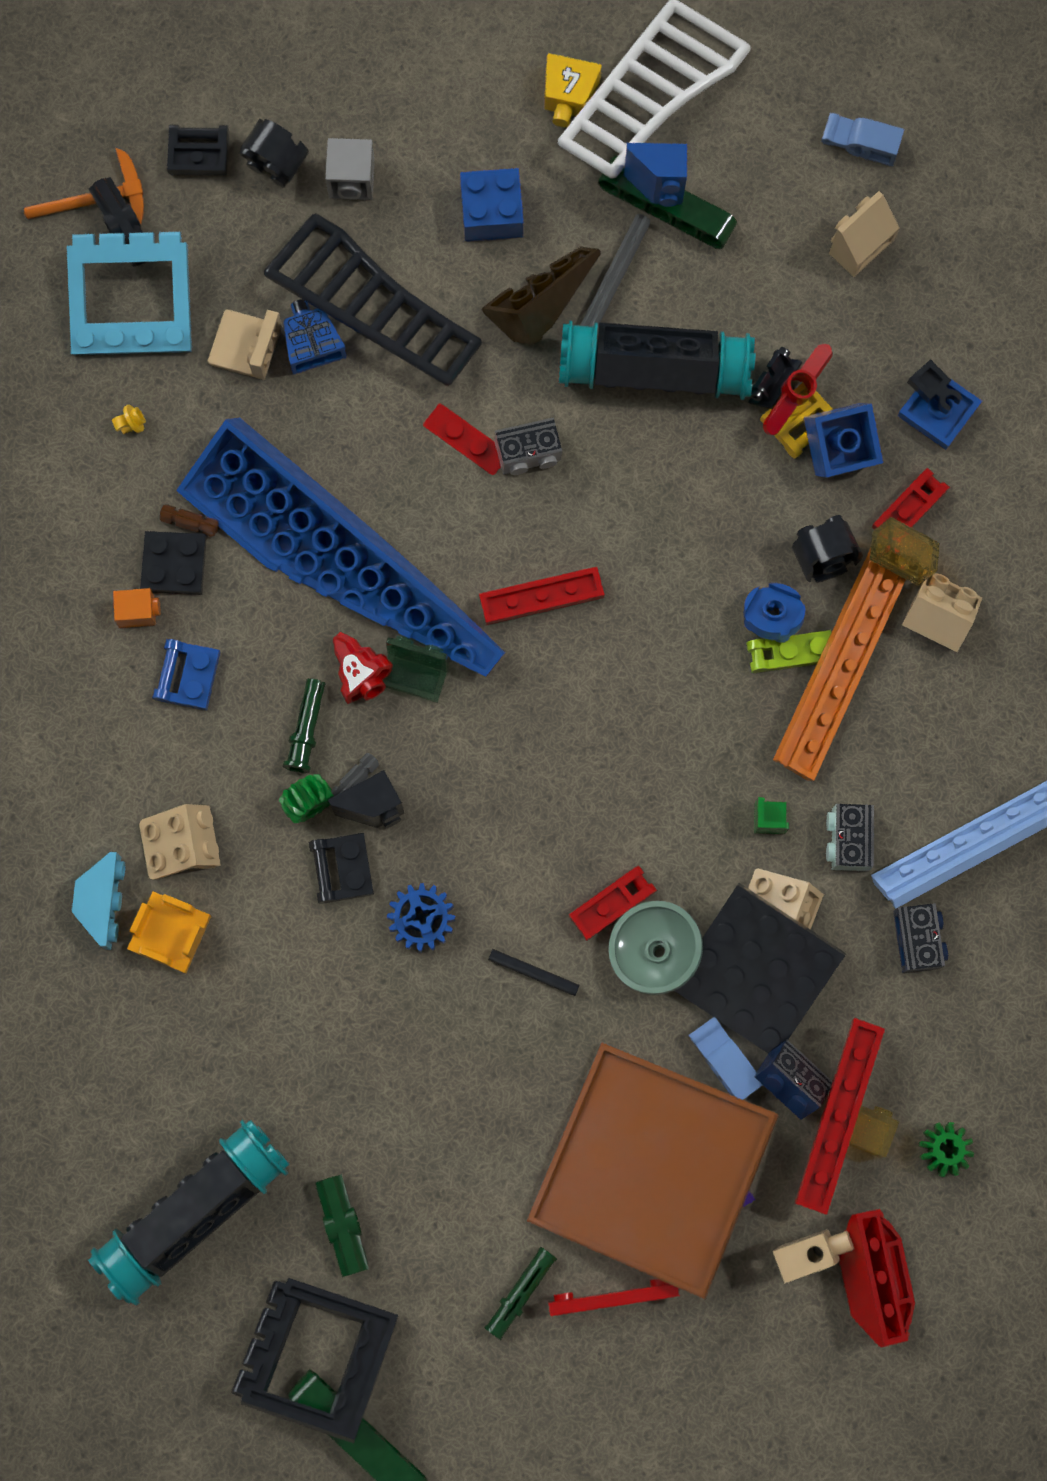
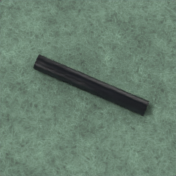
[488,949,580,996]

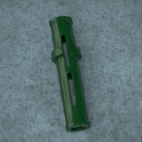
[484,1247,557,1340]

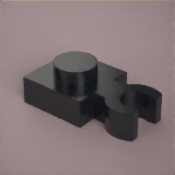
[907,359,963,415]

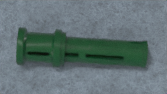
[283,678,326,773]

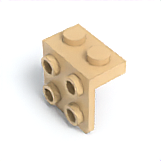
[139,804,221,880]

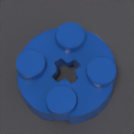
[743,583,806,643]

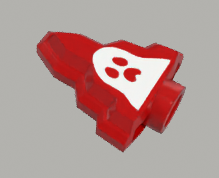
[333,632,393,704]

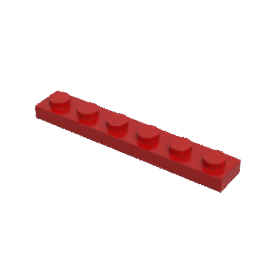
[794,1018,885,1215]

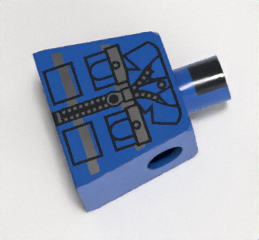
[283,299,347,375]

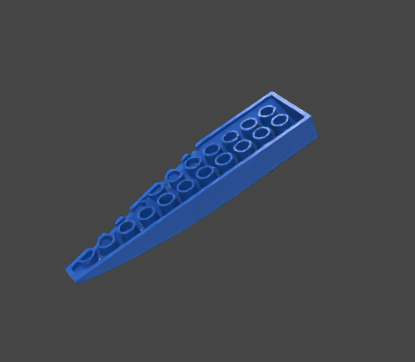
[176,417,505,677]

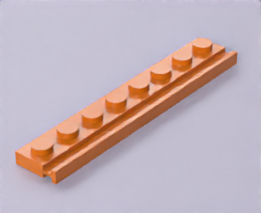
[773,548,906,781]

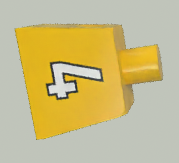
[545,53,602,128]

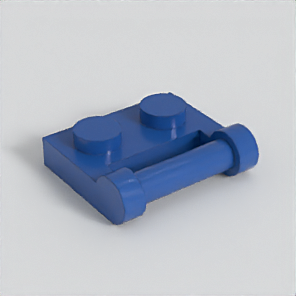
[152,639,221,710]

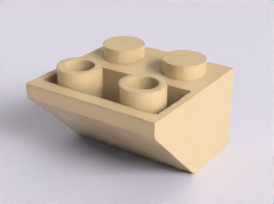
[829,191,899,277]
[902,571,982,652]

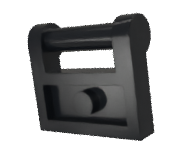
[167,124,229,176]
[309,833,374,904]

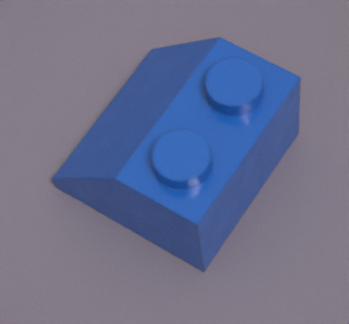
[624,143,687,207]

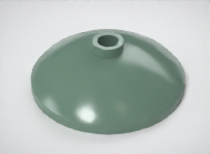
[609,901,703,995]

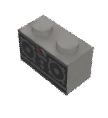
[494,418,562,475]

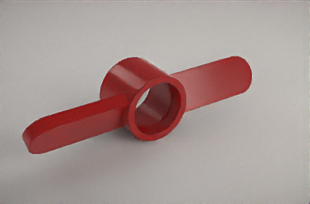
[763,344,833,435]

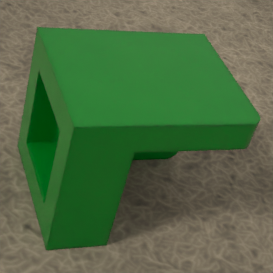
[754,797,789,834]

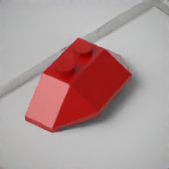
[839,1209,915,1347]

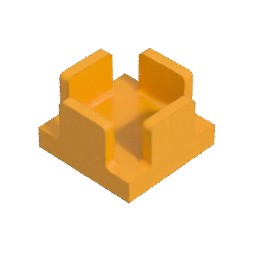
[127,891,211,974]

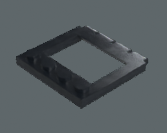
[231,1278,399,1443]

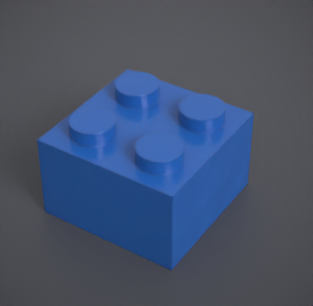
[460,168,524,242]
[804,403,883,478]

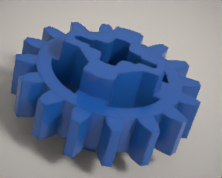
[387,883,455,952]

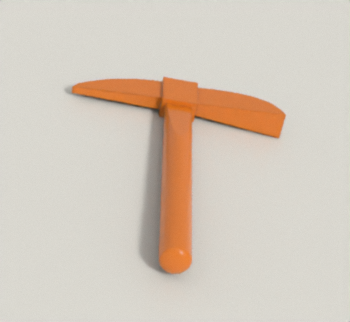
[24,148,144,224]

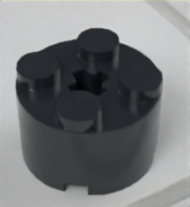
[239,118,309,188]
[792,515,863,583]

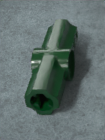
[315,1174,369,1277]

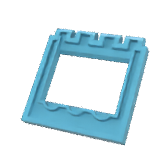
[67,232,192,355]

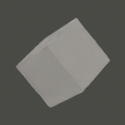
[326,138,375,200]

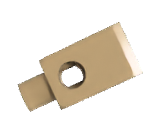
[773,1229,854,1283]

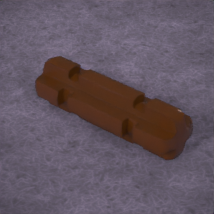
[160,504,219,537]

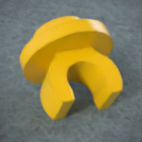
[112,404,146,434]

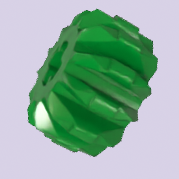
[279,774,334,823]
[918,1122,974,1177]

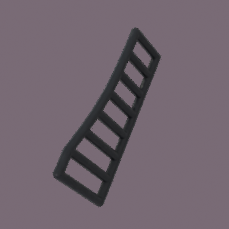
[264,213,482,386]

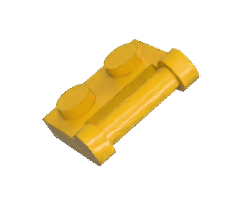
[760,383,833,459]

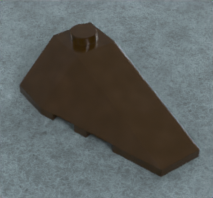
[481,247,601,345]

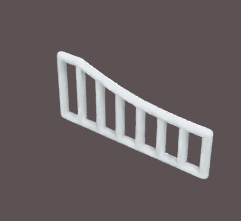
[558,0,751,178]

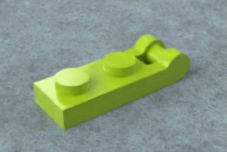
[746,630,831,673]

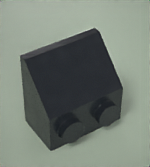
[328,770,405,828]

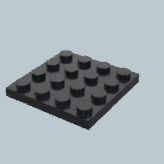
[674,883,846,1053]

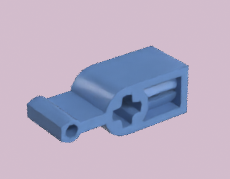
[821,113,904,166]
[688,1017,762,1100]

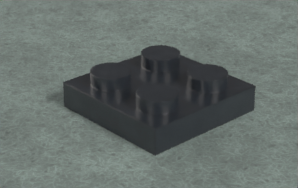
[140,531,207,595]

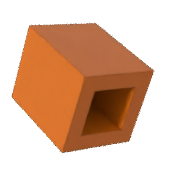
[113,588,161,628]

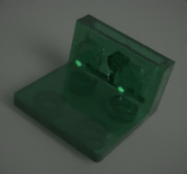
[383,636,449,703]

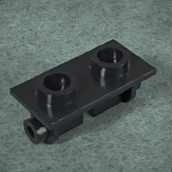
[748,347,802,409]

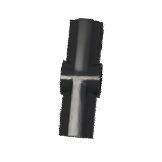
[88,177,146,267]

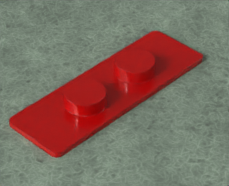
[423,404,501,475]

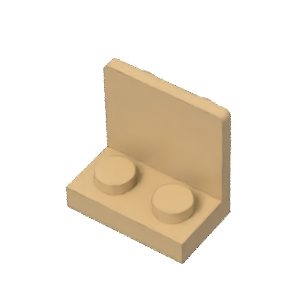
[208,309,282,380]
[748,868,824,930]

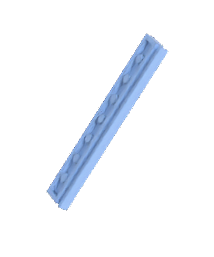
[871,781,1047,909]

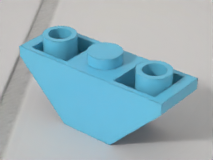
[72,852,126,950]

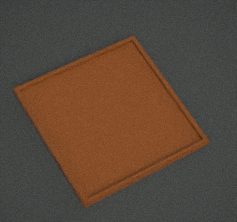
[527,1042,779,1300]

